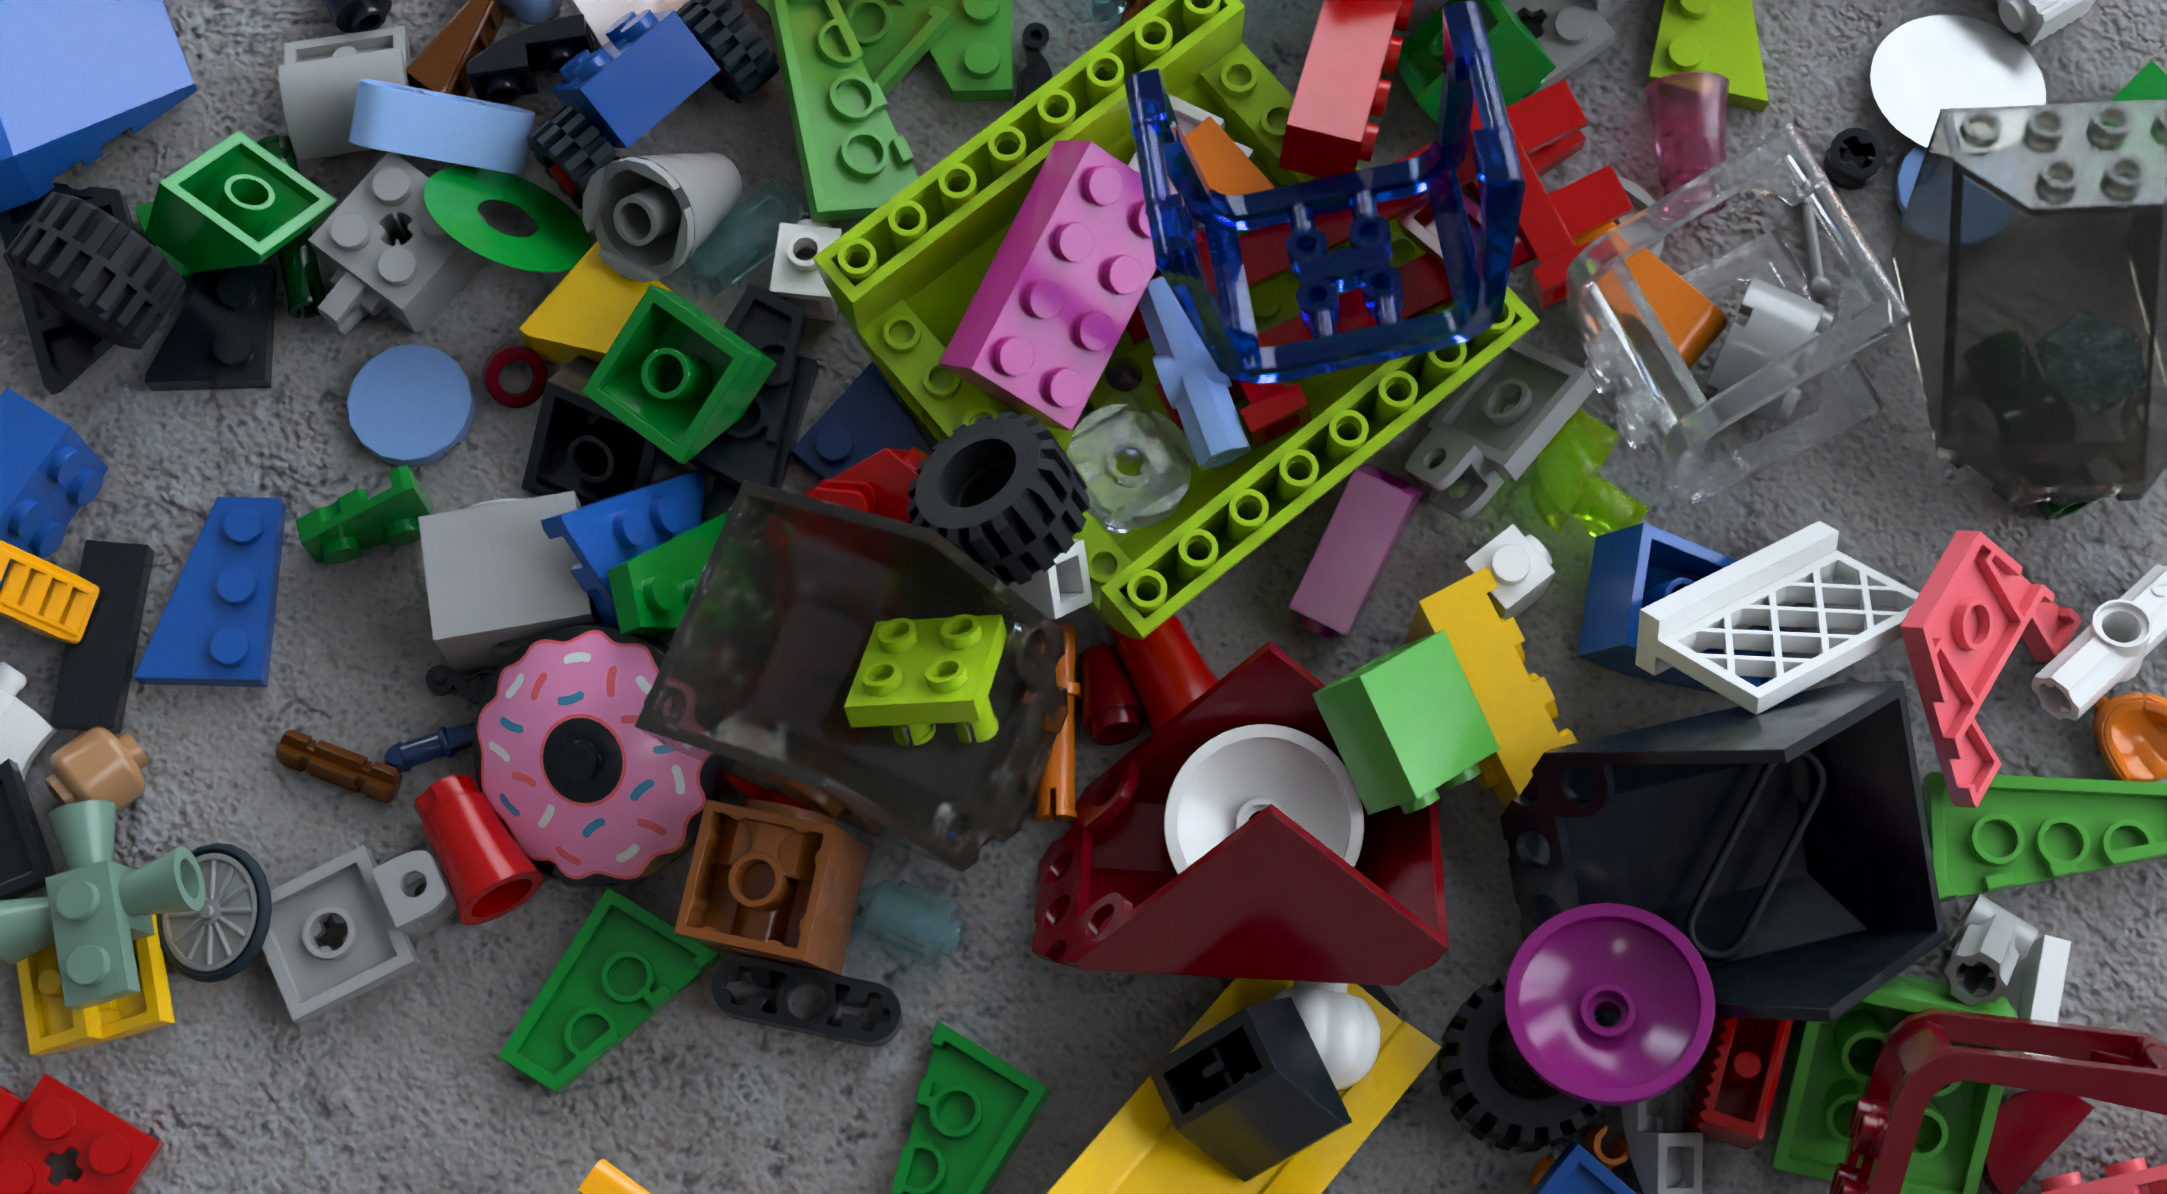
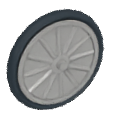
[156,843,272,983]

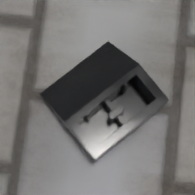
[1147,997,1352,1182]

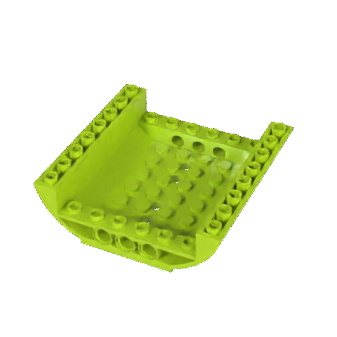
[813,0,1540,639]

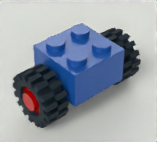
[527,0,780,210]

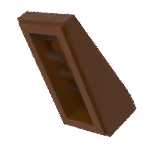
[406,0,504,97]

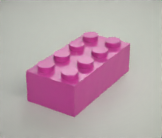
[939,141,1188,431]

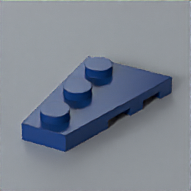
[133,497,287,687]

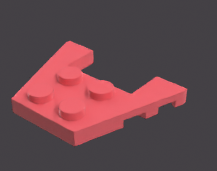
[1900,530,2082,808]

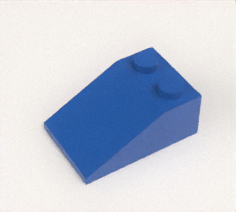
[1577,522,1787,695]

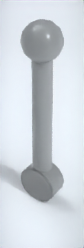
[1792,181,1832,301]

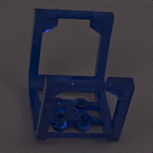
[1124,1,1526,384]

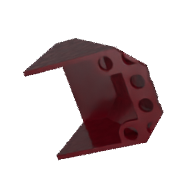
[1032,640,1449,986]

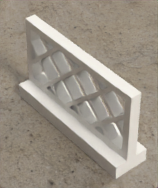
[1635,521,1920,715]

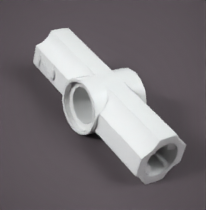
[2031,563,2167,721]

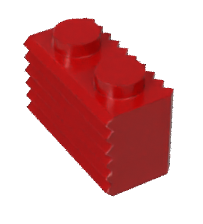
[1684,1016,1793,1150]

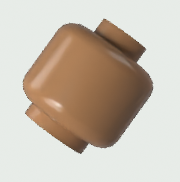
[44,726,149,813]

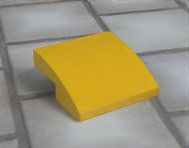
[17,914,175,1056]

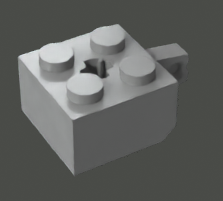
[308,152,488,335]

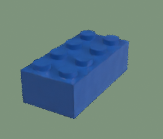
[0,388,109,591]

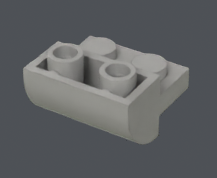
[278,25,413,161]

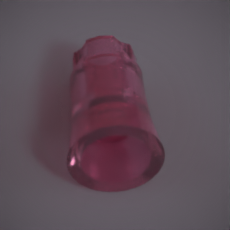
[1644,72,1730,217]

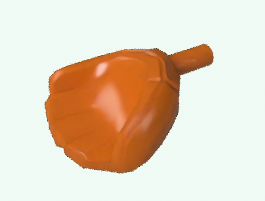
[2092,692,2167,782]

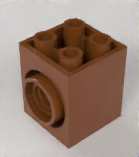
[674,799,870,975]

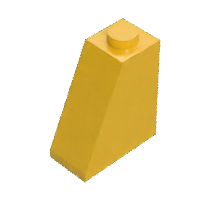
[519,241,673,365]

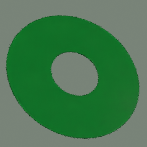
[423,166,591,273]

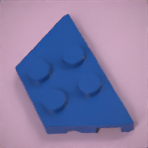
[541,469,704,624]

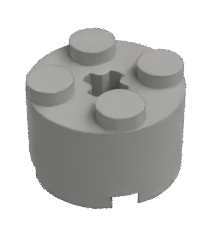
[1702,277,1834,425]

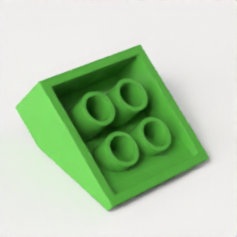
[1770,974,2019,1194]

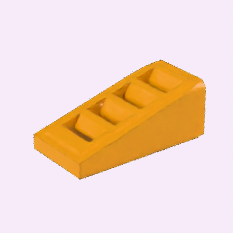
[0,540,100,644]

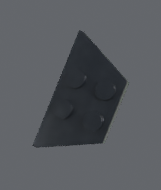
[0,183,136,395]

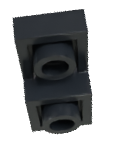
[466,14,594,103]

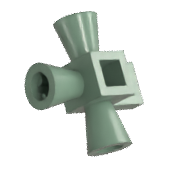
[0,800,205,1011]

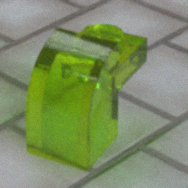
[1529,409,1650,538]

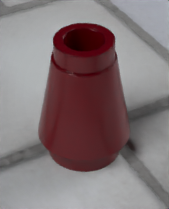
[1080,645,1145,746]

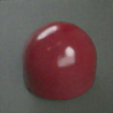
[482,344,548,408]

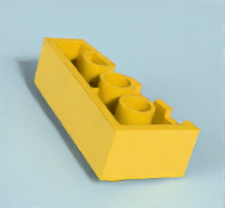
[1406,566,1578,815]

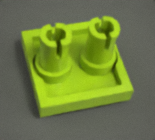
[844,614,1008,746]

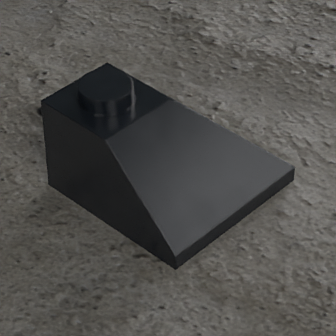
[522,355,660,506]

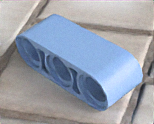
[349,79,535,174]

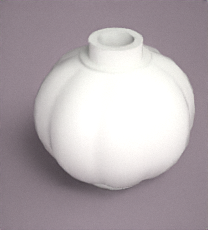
[1267,981,1380,1091]

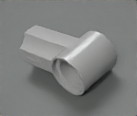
[1944,894,2039,1006]

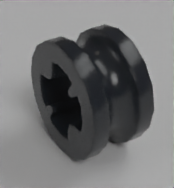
[1823,127,1885,190]

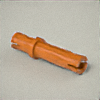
[1031,624,1081,822]

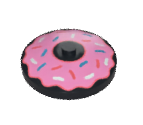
[473,623,726,886]

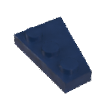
[791,361,942,572]

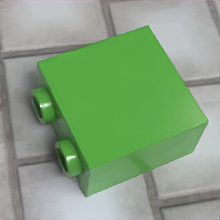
[1312,630,1500,815]

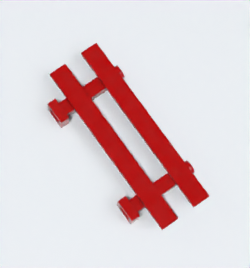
[1126,79,1634,448]

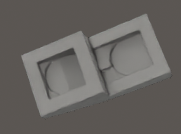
[1621,1080,1703,1194]

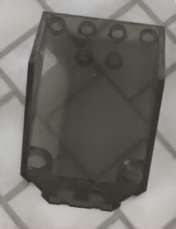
[1891,99,2167,505]
[634,480,1069,873]

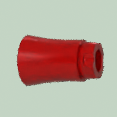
[1111,615,1219,734]
[414,774,544,925]

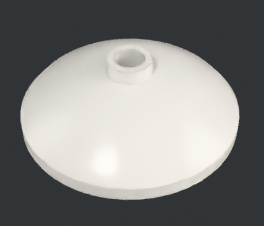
[1164,724,1364,874]

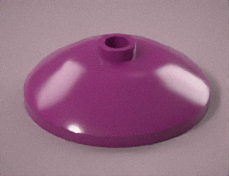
[1504,903,1715,1106]

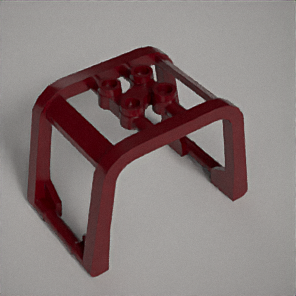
[1829,1008,2167,1194]

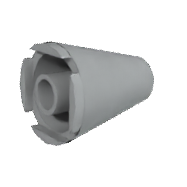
[583,152,742,282]

